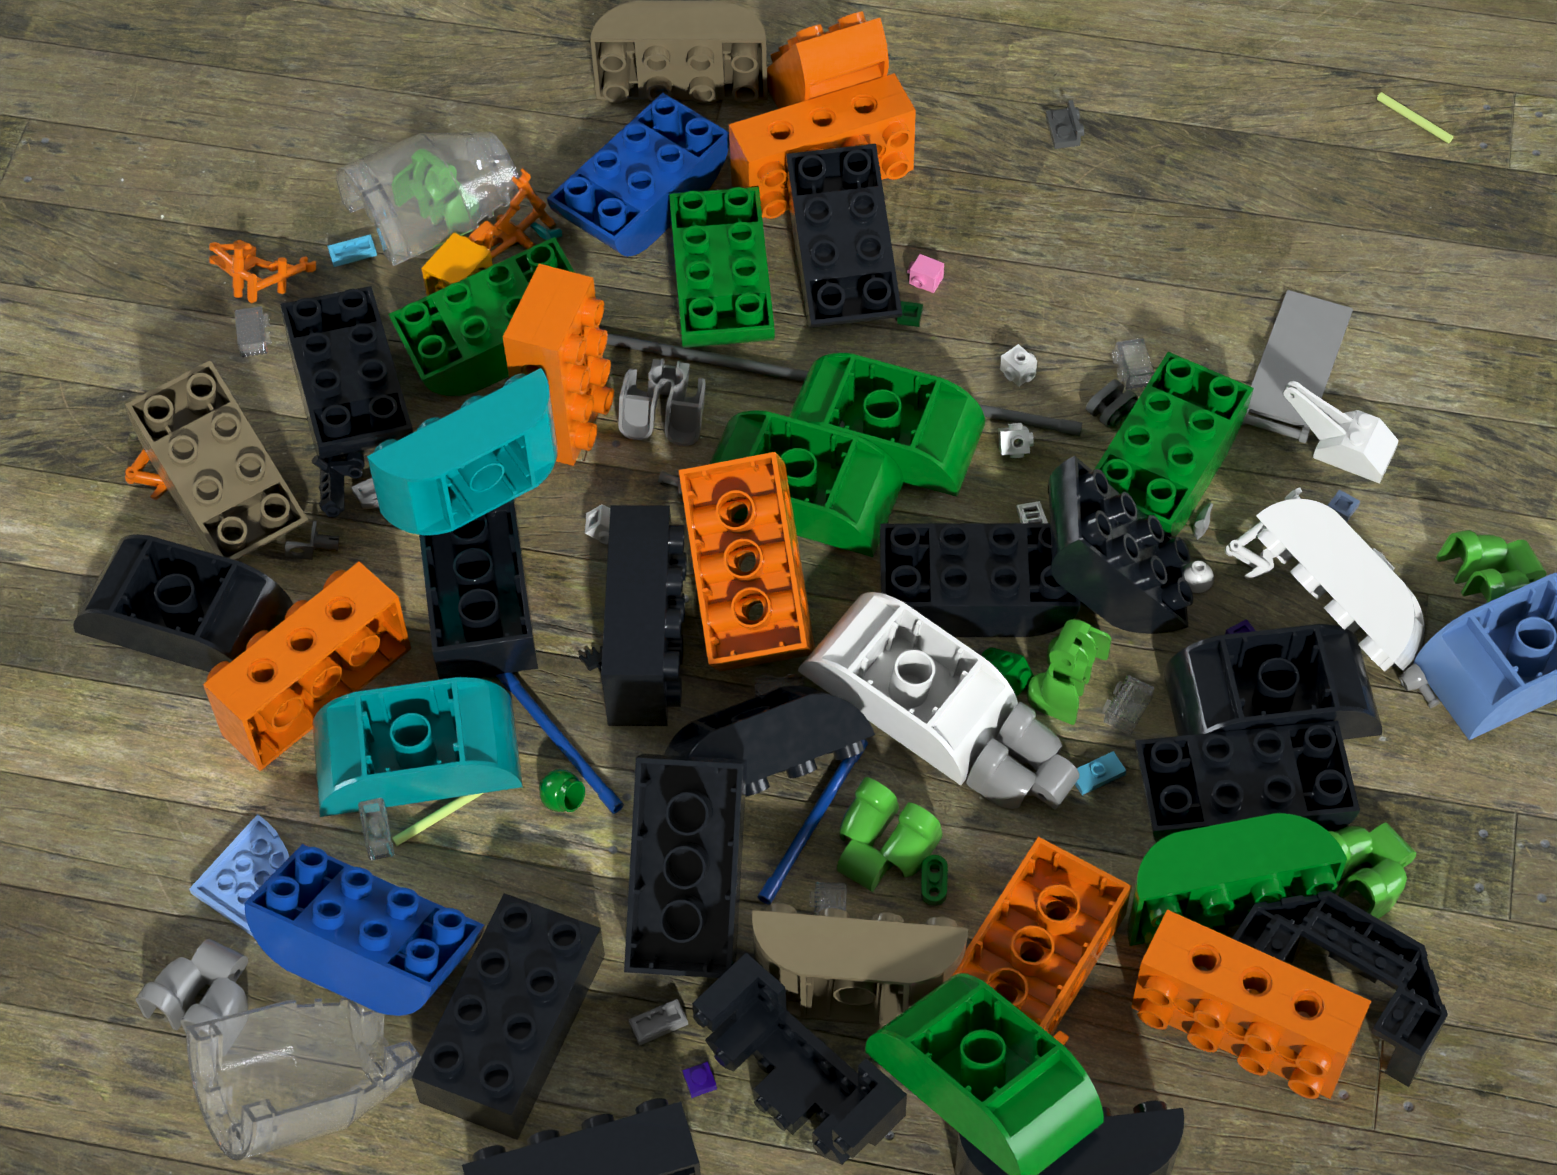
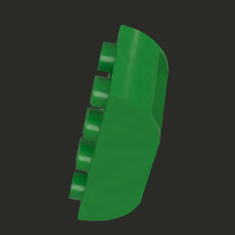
[669,187,775,348]
[388,237,575,396]
[1094,352,1254,537]
[789,353,985,497]
[709,410,903,557]
[1127,813,1347,949]
[865,973,1104,1175]

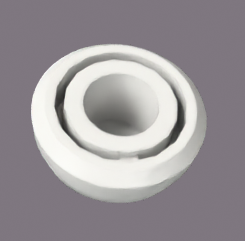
[1184,561,1214,593]

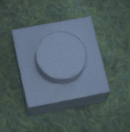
[1327,490,1360,522]

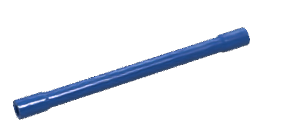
[496,672,624,814]
[757,739,868,905]

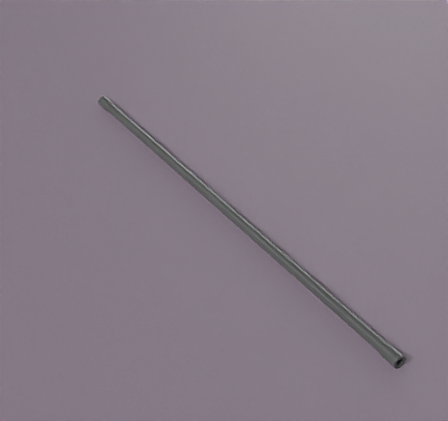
[607,333,1083,436]

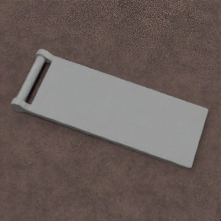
[1242,290,1353,444]

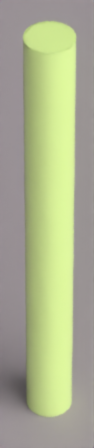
[1377,92,1453,144]
[391,793,483,847]

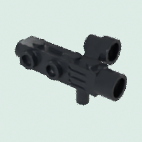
[312,452,365,518]

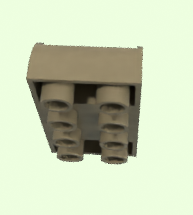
[590,1,768,103]
[125,360,308,560]
[752,904,969,1026]

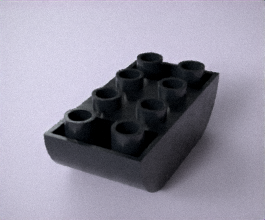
[786,144,902,328]
[280,286,413,459]
[1048,456,1193,634]
[880,523,1081,637]
[73,534,293,672]
[1163,624,1382,740]
[664,685,875,797]
[1135,721,1360,843]
[955,1100,1184,1175]

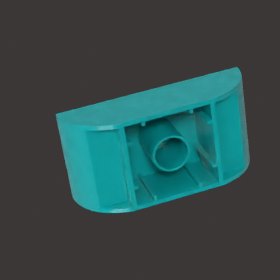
[367,368,558,535]
[312,677,523,817]

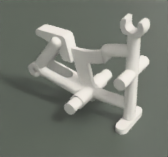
[1225,487,1302,580]

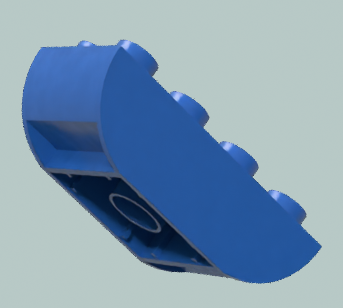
[547,93,730,256]
[245,844,485,1016]

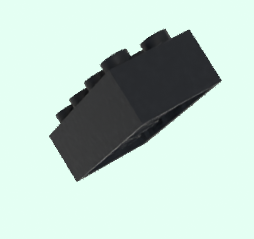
[419,499,538,680]
[601,505,687,726]
[624,754,747,978]
[411,893,605,1140]
[462,1098,701,1175]

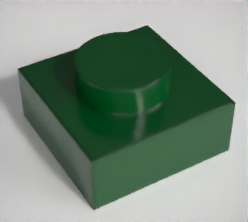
[897,301,923,327]

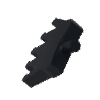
[579,646,603,671]

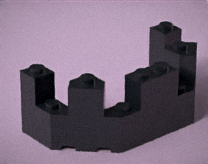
[1232,890,1448,1087]
[692,953,907,1165]

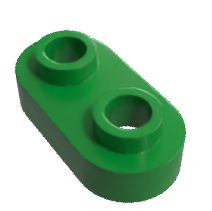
[921,855,948,906]

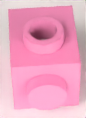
[908,254,944,293]

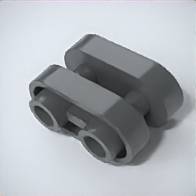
[1086,379,1138,427]

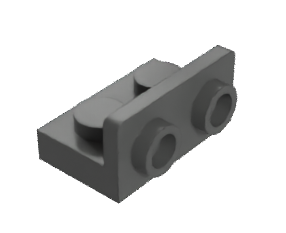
[1046,100,1084,149]

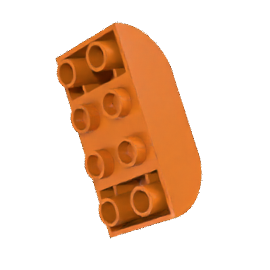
[767,11,889,109]

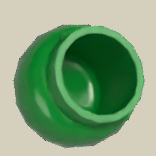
[539,769,585,812]

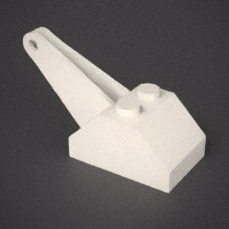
[1283,381,1398,484]

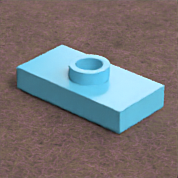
[327,234,377,267]
[1075,751,1126,795]

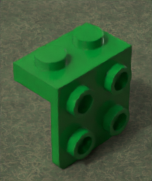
[981,647,1034,697]

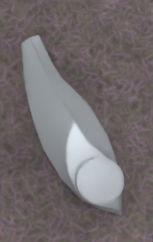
[1193,503,1213,540]

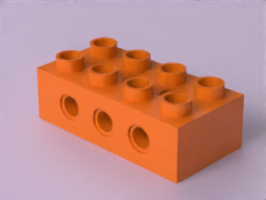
[729,73,916,219]
[503,264,614,466]
[679,452,815,672]
[203,562,411,771]
[947,837,1132,1036]
[1131,910,1371,1099]

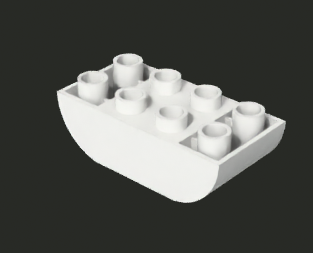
[1256,499,1425,672]
[798,592,1018,785]

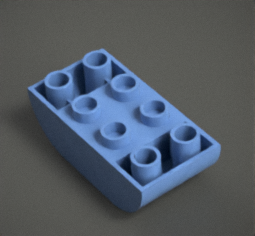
[1413,573,1557,740]

